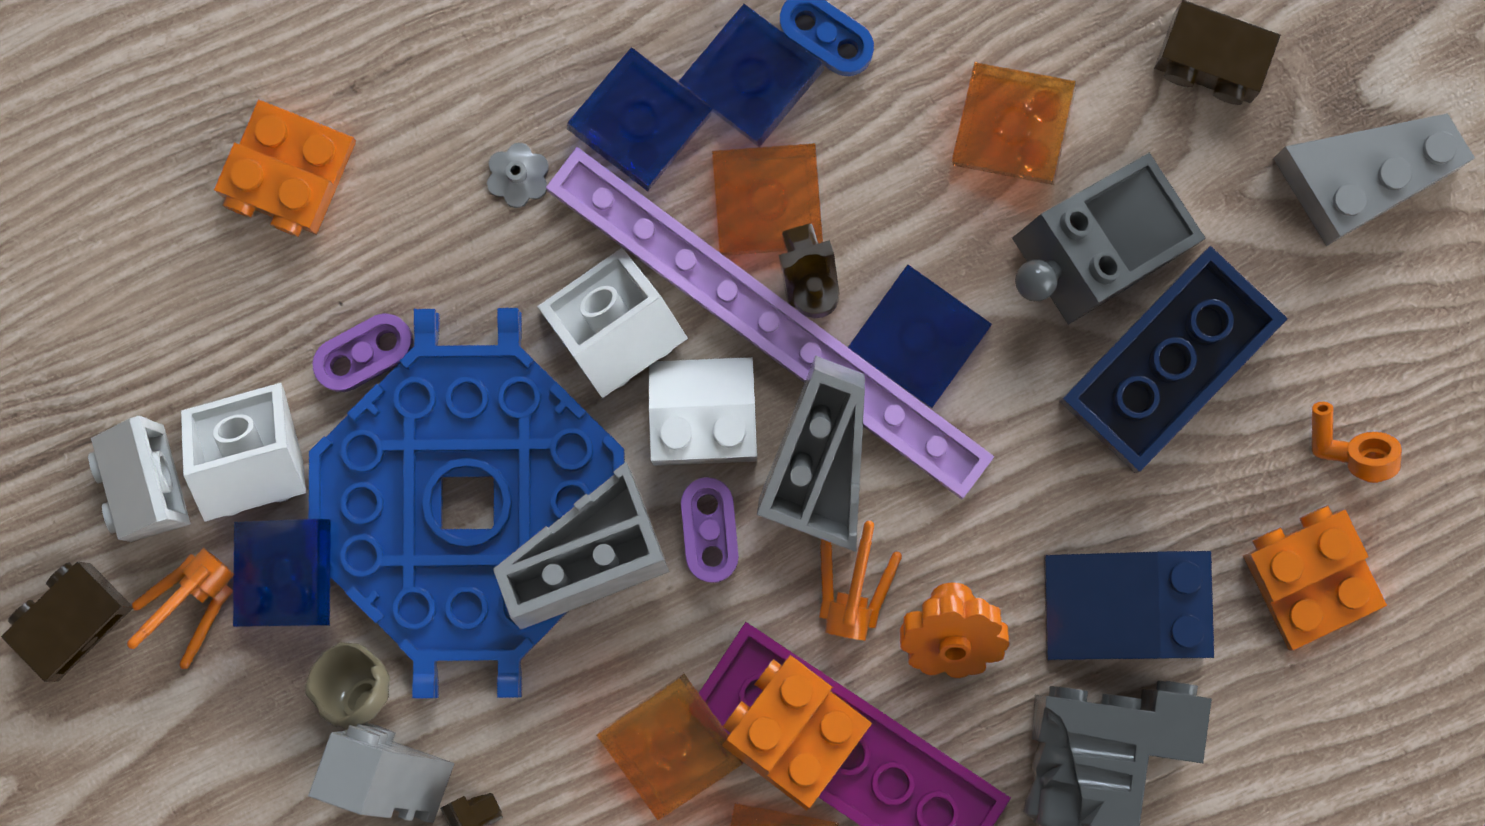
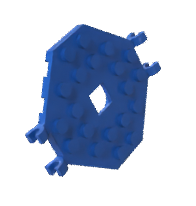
[308,308,625,698]

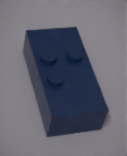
[1059,246,1288,473]

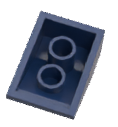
[1044,551,1214,660]

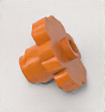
[900,582,1009,678]

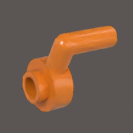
[1312,402,1402,483]

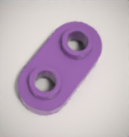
[313,313,414,392]
[681,477,739,583]

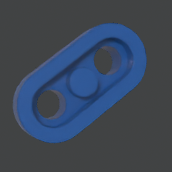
[780,0,874,76]

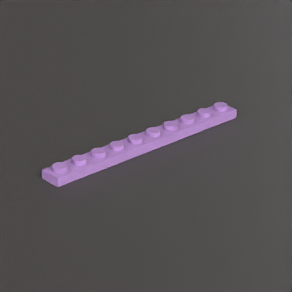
[546,147,994,500]

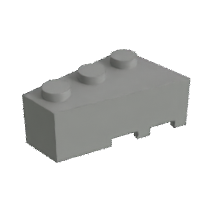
[1273,113,1475,246]
[757,355,865,552]
[493,462,670,629]
[308,723,455,823]

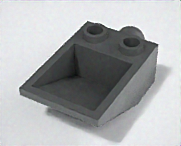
[1012,152,1206,325]

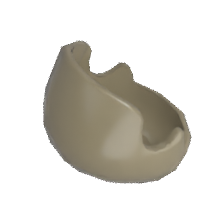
[305,642,390,729]

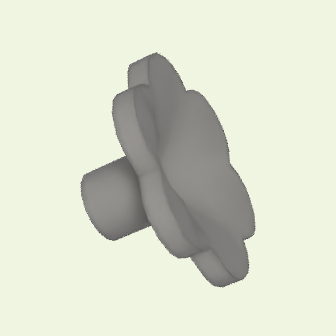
[487,143,549,208]

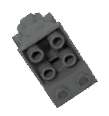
[1023,681,1212,826]

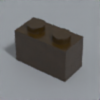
[1154,0,1281,105]
[1,561,133,682]

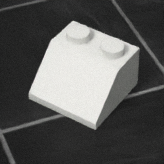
[537,248,688,398]
[649,357,757,466]
[181,383,306,522]
[88,416,191,542]

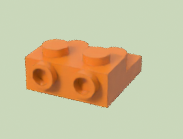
[214,99,356,237]
[1243,505,1387,650]
[722,655,872,811]

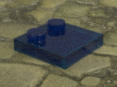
[679,4,825,148]
[567,47,712,191]
[848,264,992,409]
[233,519,331,627]

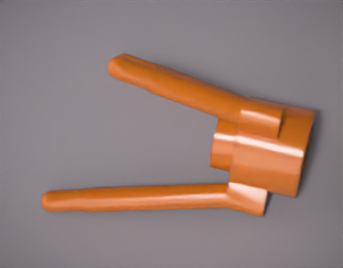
[819,521,902,641]
[127,547,235,669]

